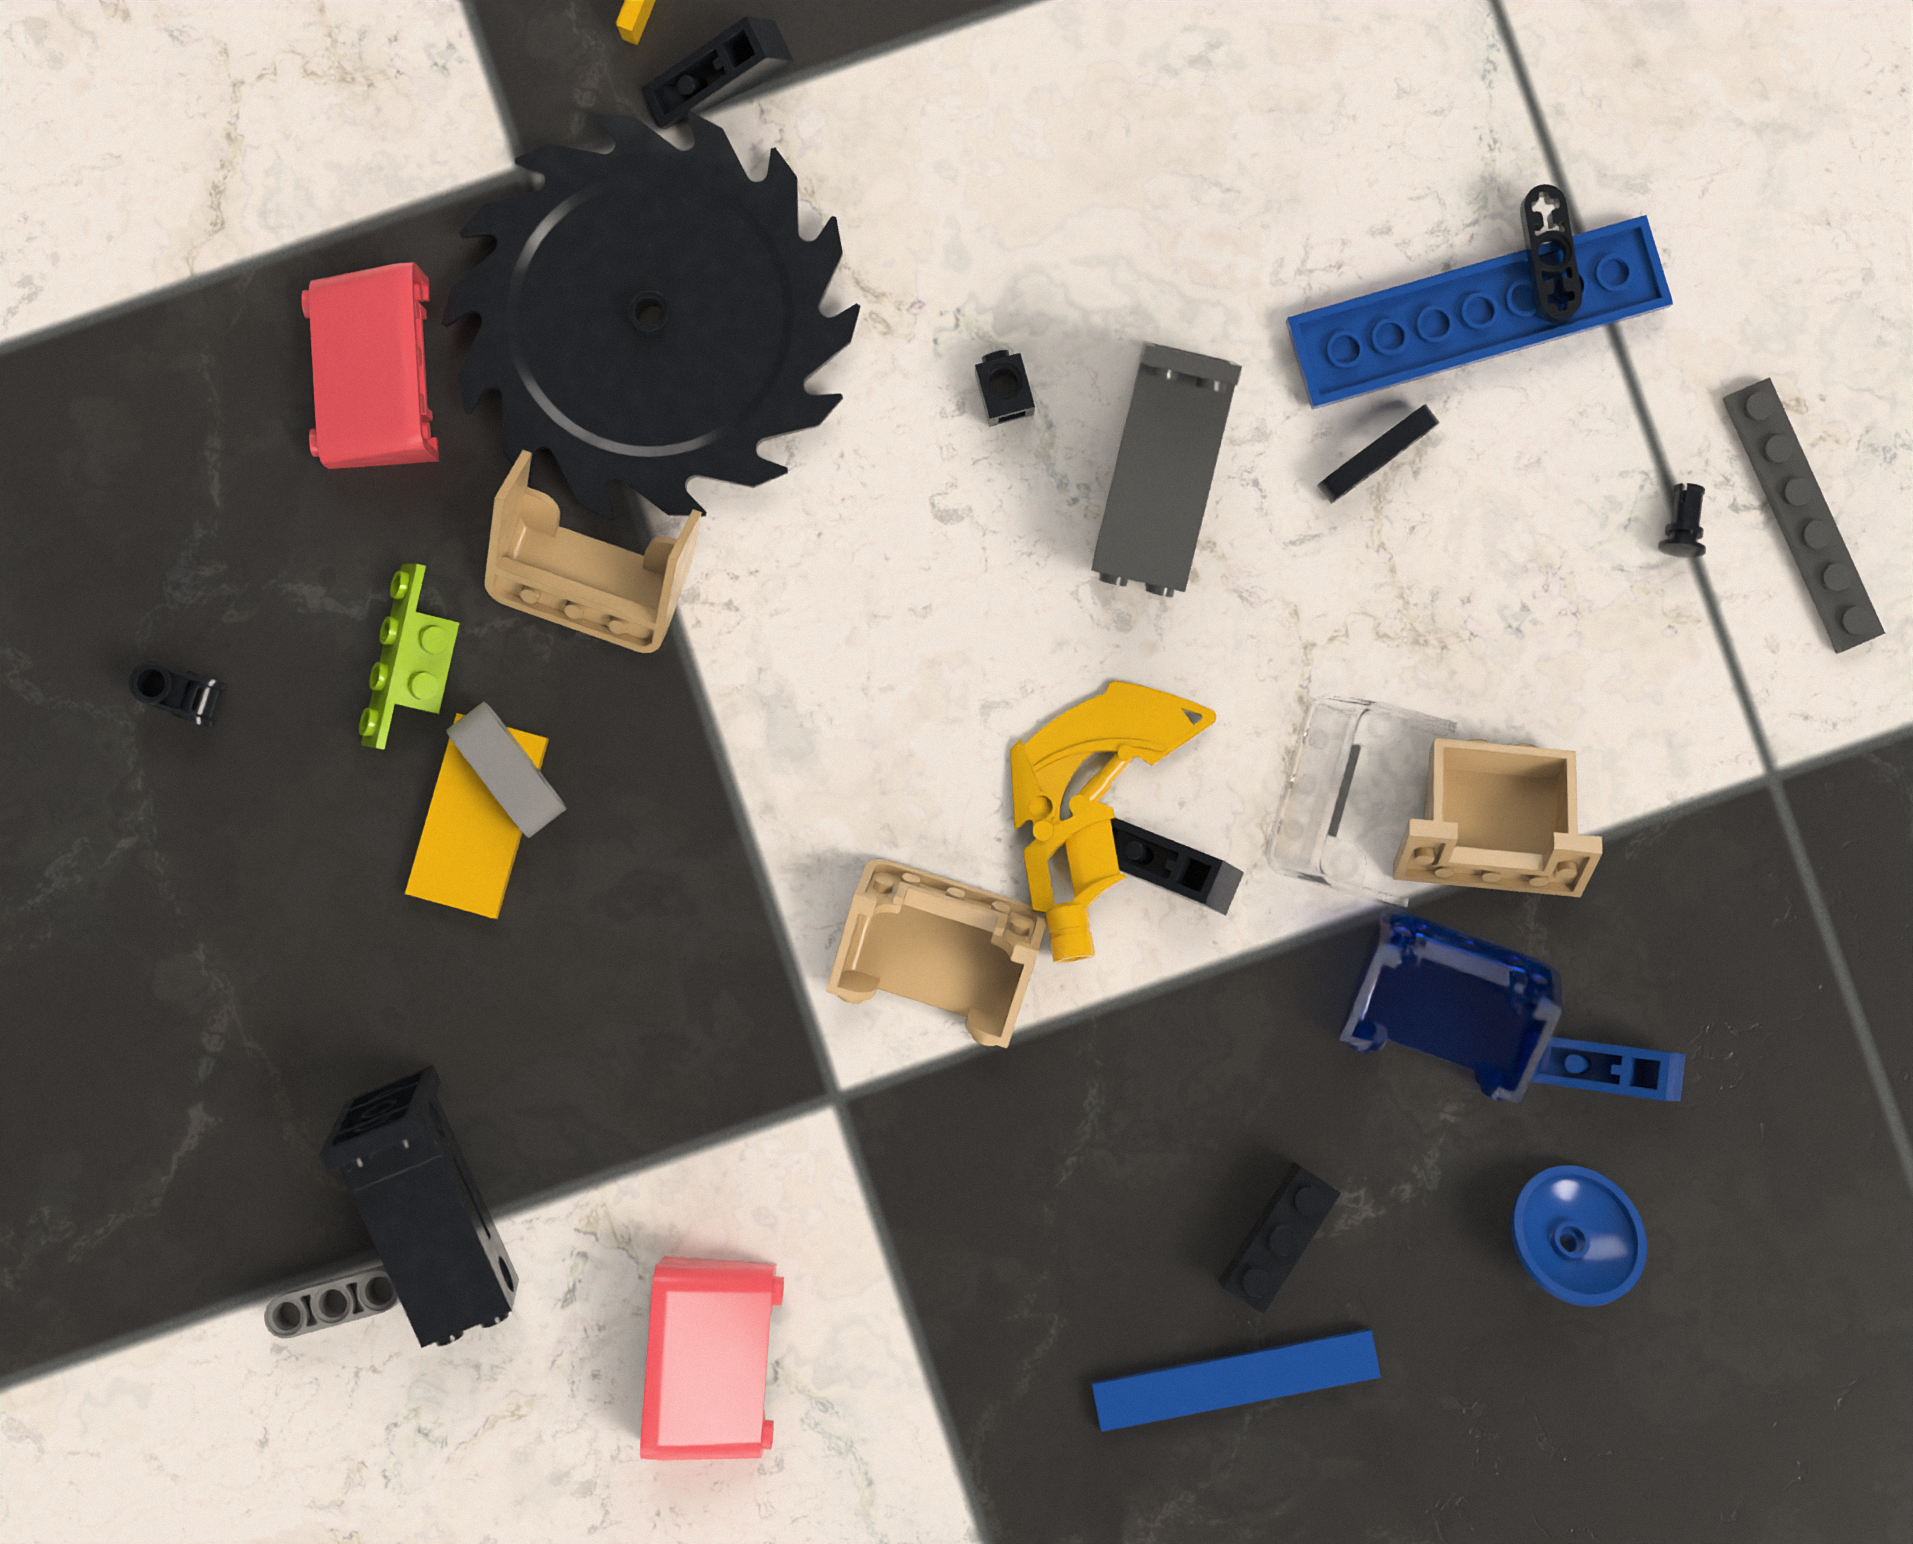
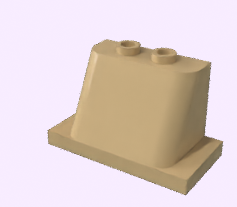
[1393,738,1602,897]

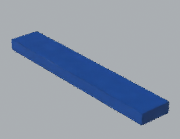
[1091,1328,1381,1432]

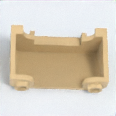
[826,859,1046,1048]

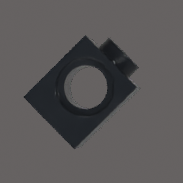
[975,350,1035,427]

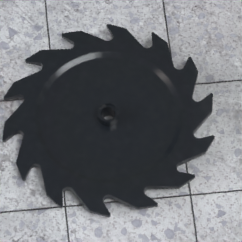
[441,111,861,521]

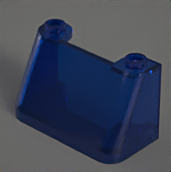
[1339,909,1563,1104]

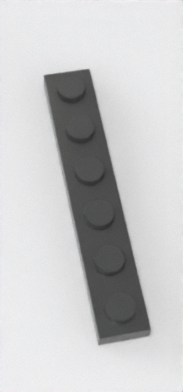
[1722,377,1885,654]

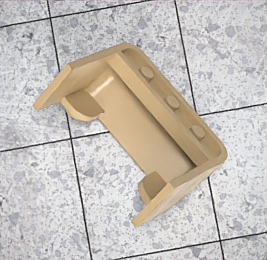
[485,450,702,653]

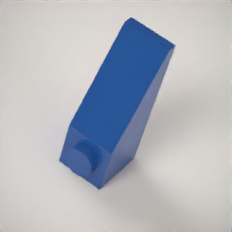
[1526,1034,1686,1101]

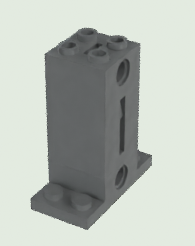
[1091,341,1242,597]

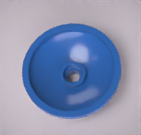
[1510,1165,1647,1306]

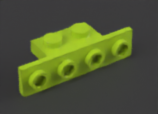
[359,564,459,750]

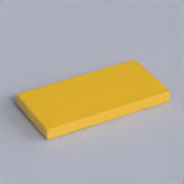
[405,713,549,919]

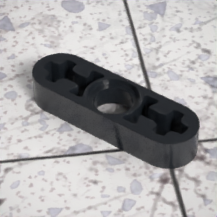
[1520,184,1582,323]
[1317,404,1440,504]

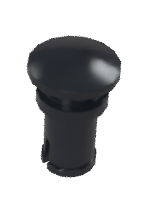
[1658,483,1706,558]

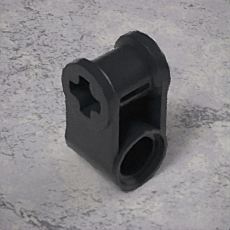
[129,662,228,729]

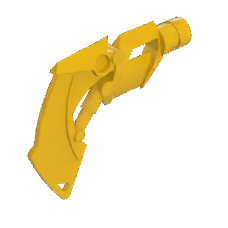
[1010,681,1216,963]

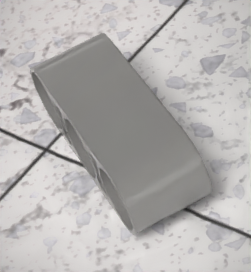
[446,701,567,838]
[264,1265,400,1338]

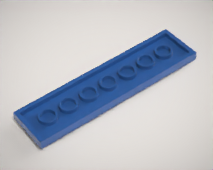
[1286,215,1674,410]

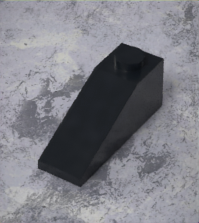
[642,16,794,129]
[1110,818,1244,916]

